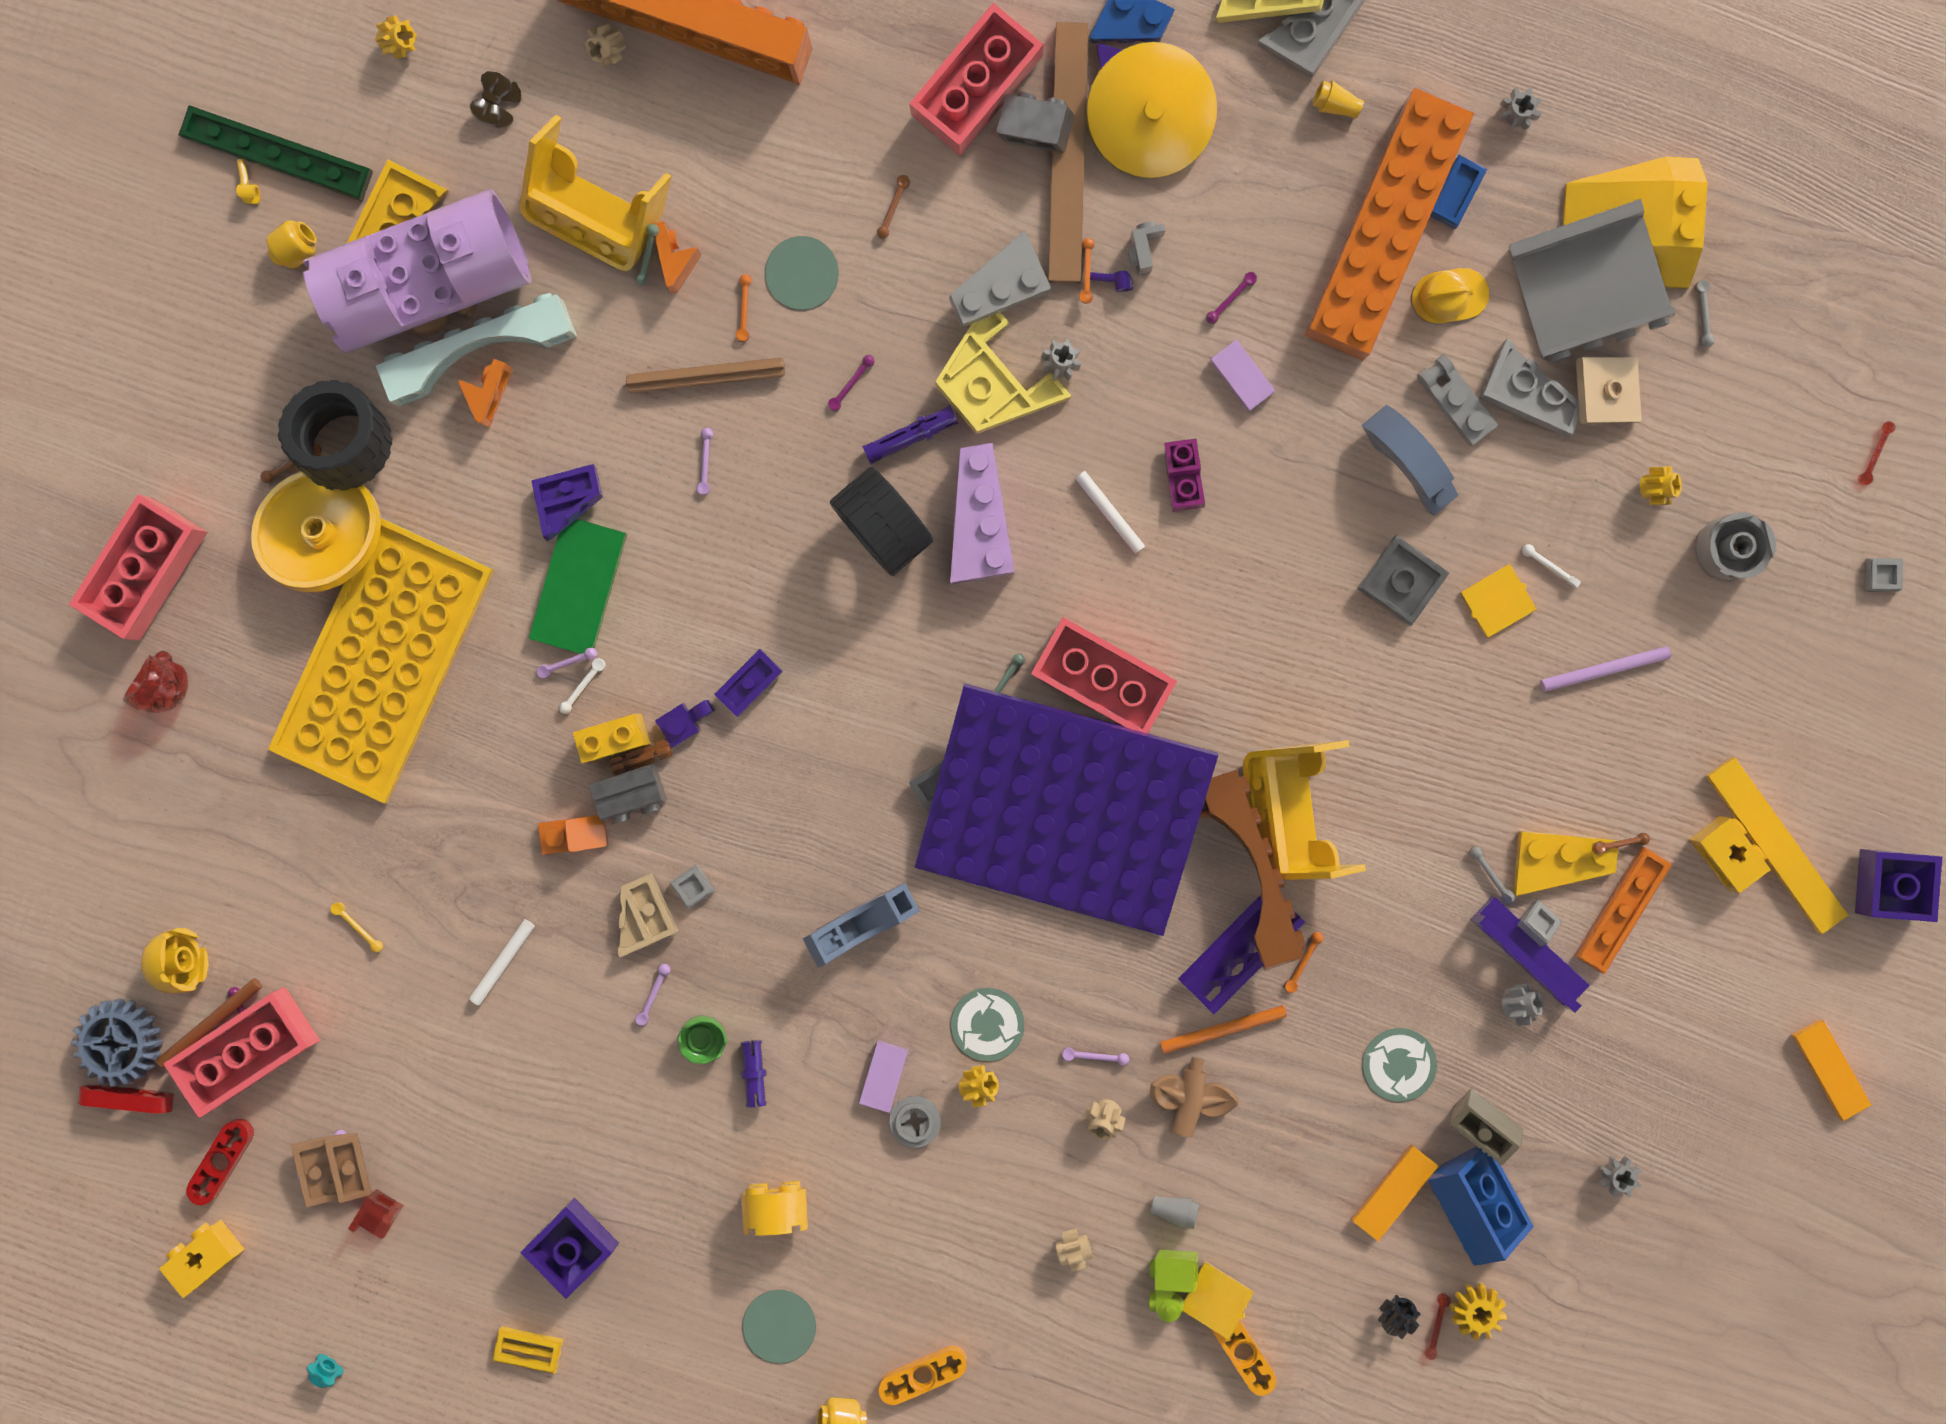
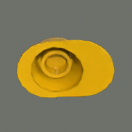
[1412,268,1489,324]

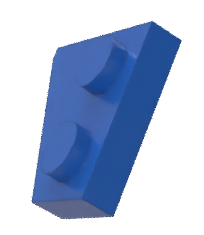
[1089,0,1175,43]

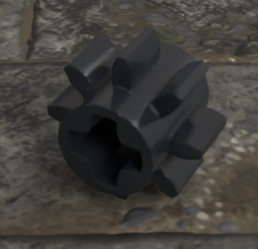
[1378,1295,1421,1339]

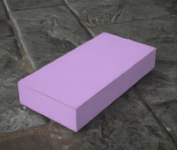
[1210,339,1275,412]
[859,1040,909,1113]

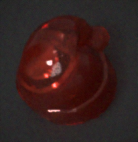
[123,650,189,713]

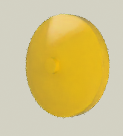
[1086,42,1217,178]
[251,471,381,592]

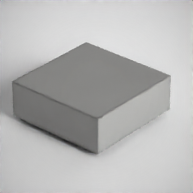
[1865,558,1903,592]
[670,864,715,909]
[1517,900,1562,947]

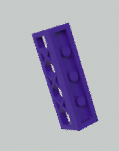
[1178,895,1305,1014]
[1470,896,1590,1013]

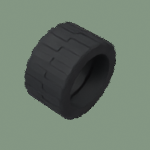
[278,380,393,491]
[830,467,933,576]

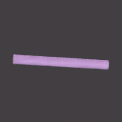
[1540,646,1671,692]

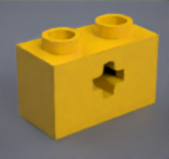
[572,713,651,763]
[1689,816,1771,893]
[159,1220,245,1298]

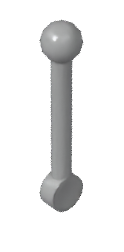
[1695,279,1715,347]
[1470,847,1516,905]

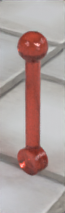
[1858,421,1896,485]
[1425,1293,1451,1360]

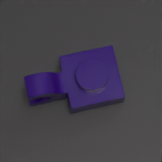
[655,700,715,748]

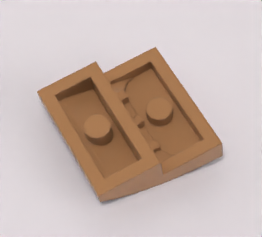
[291,1133,372,1208]

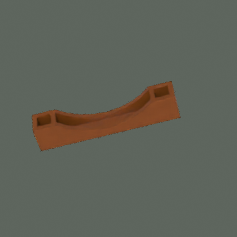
[1205,769,1307,971]

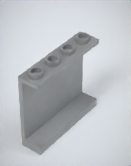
[1509,199,1676,363]

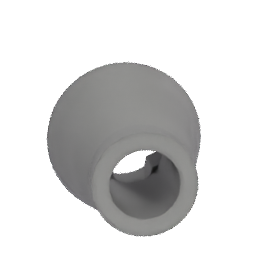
[1150,1196,1200,1230]

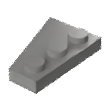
[1258,0,1365,78]
[949,231,1051,328]
[1480,338,1579,438]

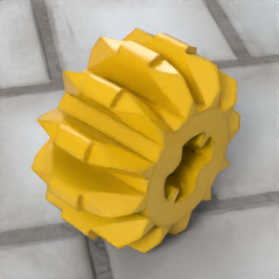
[1450,1282,1507,1341]

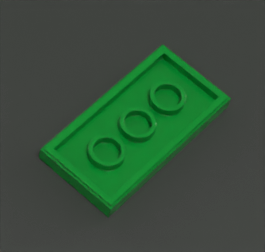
[528,519,627,654]

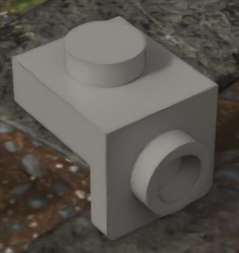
[1127,221,1165,276]

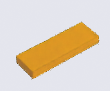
[1791,1019,1872,1121]
[1351,1144,1438,1242]

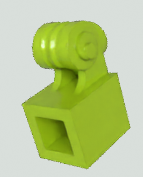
[1149,1249,1198,1322]

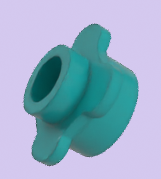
[306,1354,344,1388]

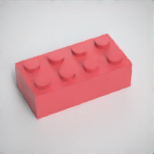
[909,3,1044,156]
[69,494,208,640]
[1030,617,1177,733]
[164,987,320,1118]

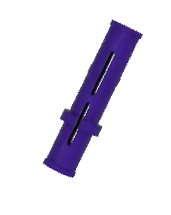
[862,405,959,465]

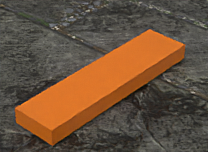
[1574,846,1672,974]

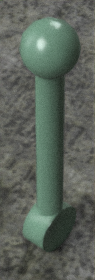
[637,224,659,286]
[994,654,1025,693]

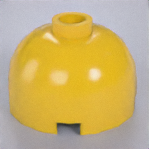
[140,928,209,994]

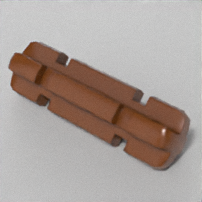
[609,739,673,775]

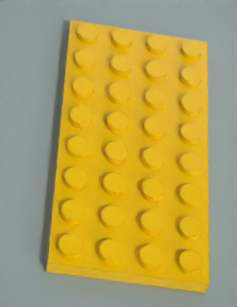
[267,518,495,804]

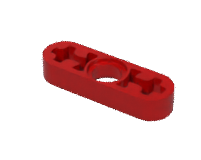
[78,1085,174,1114]
[186,1119,254,1206]

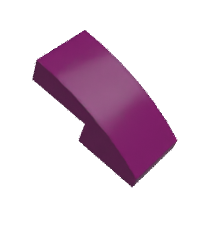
[1164,439,1205,512]

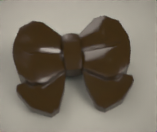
[470,71,521,128]

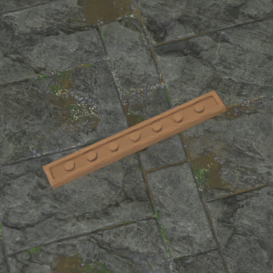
[1048,22,1089,284]

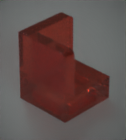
[348,1189,404,1239]

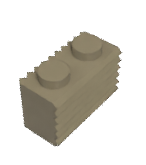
[1451,1088,1524,1165]

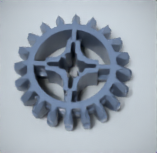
[70,998,164,1087]

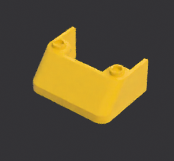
[519,115,671,271]
[1243,740,1366,880]

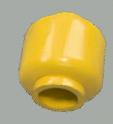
[266,220,317,269]
[817,1397,866,1424]

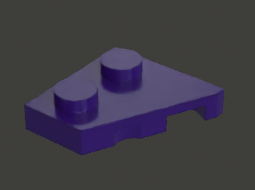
[531,464,603,541]

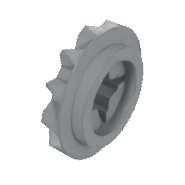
[889,1096,941,1148]

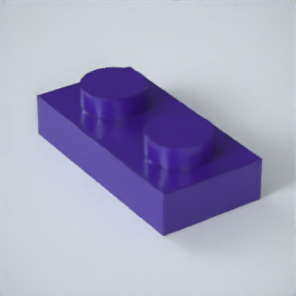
[714,649,784,717]

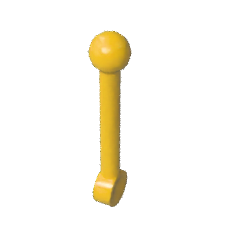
[330,902,383,953]

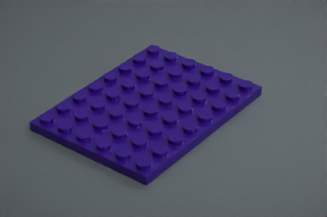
[915,683,1218,936]

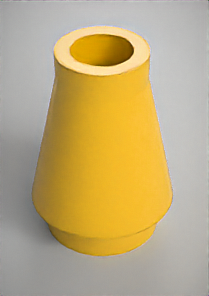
[1312,80,1364,119]

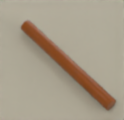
[156,978,262,1068]

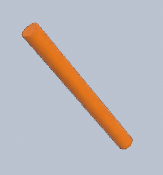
[1160,1005,1287,1054]

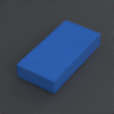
[1430,155,1488,229]

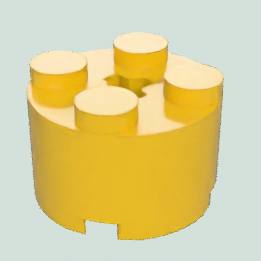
[741,1180,808,1236]

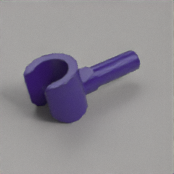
[1090,270,1133,292]

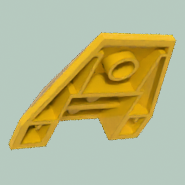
[1562,157,1708,289]

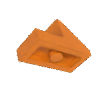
[653,221,701,294]
[458,358,513,428]
[538,815,608,855]

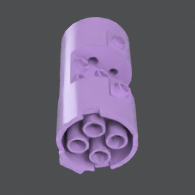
[303,189,531,353]

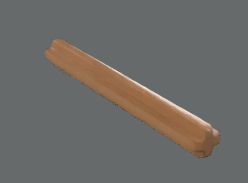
[626,357,785,393]

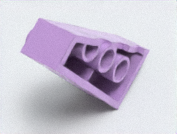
[950,443,1014,585]

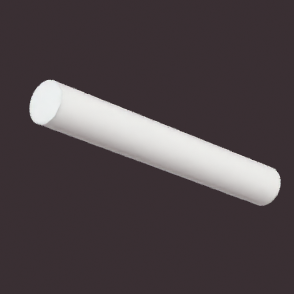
[1075,471,1145,554]
[469,919,535,1005]

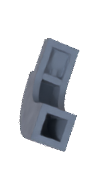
[1362,405,1459,516]
[803,883,920,967]

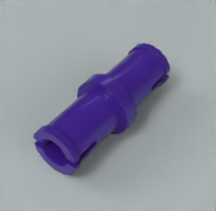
[741,1040,767,1108]

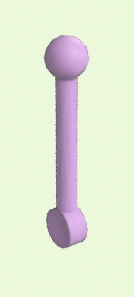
[697,427,713,495]
[537,648,597,678]
[635,964,671,1026]
[1062,1047,1130,1066]

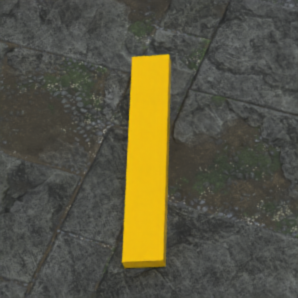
[1705,757,1849,934]

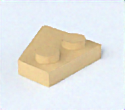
[618,873,678,957]

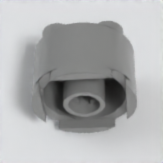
[1696,512,1776,581]

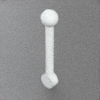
[1522,544,1581,588]
[559,658,606,714]

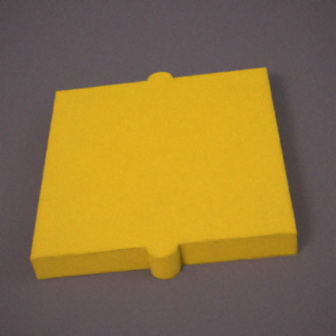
[1460,564,1537,638]
[1183,1262,1254,1340]

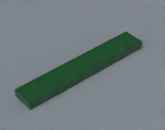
[178,105,373,202]

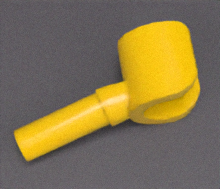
[236,159,261,204]

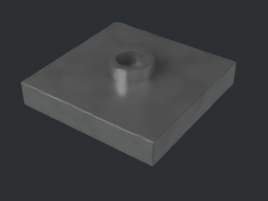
[1357,535,1449,626]

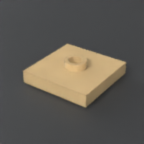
[1576,357,1642,424]

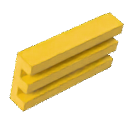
[492,1326,564,1374]

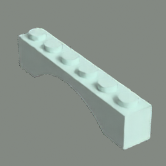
[376,293,577,407]

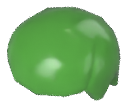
[677,1015,727,1065]

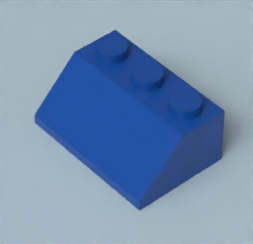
[1428,1146,1534,1266]

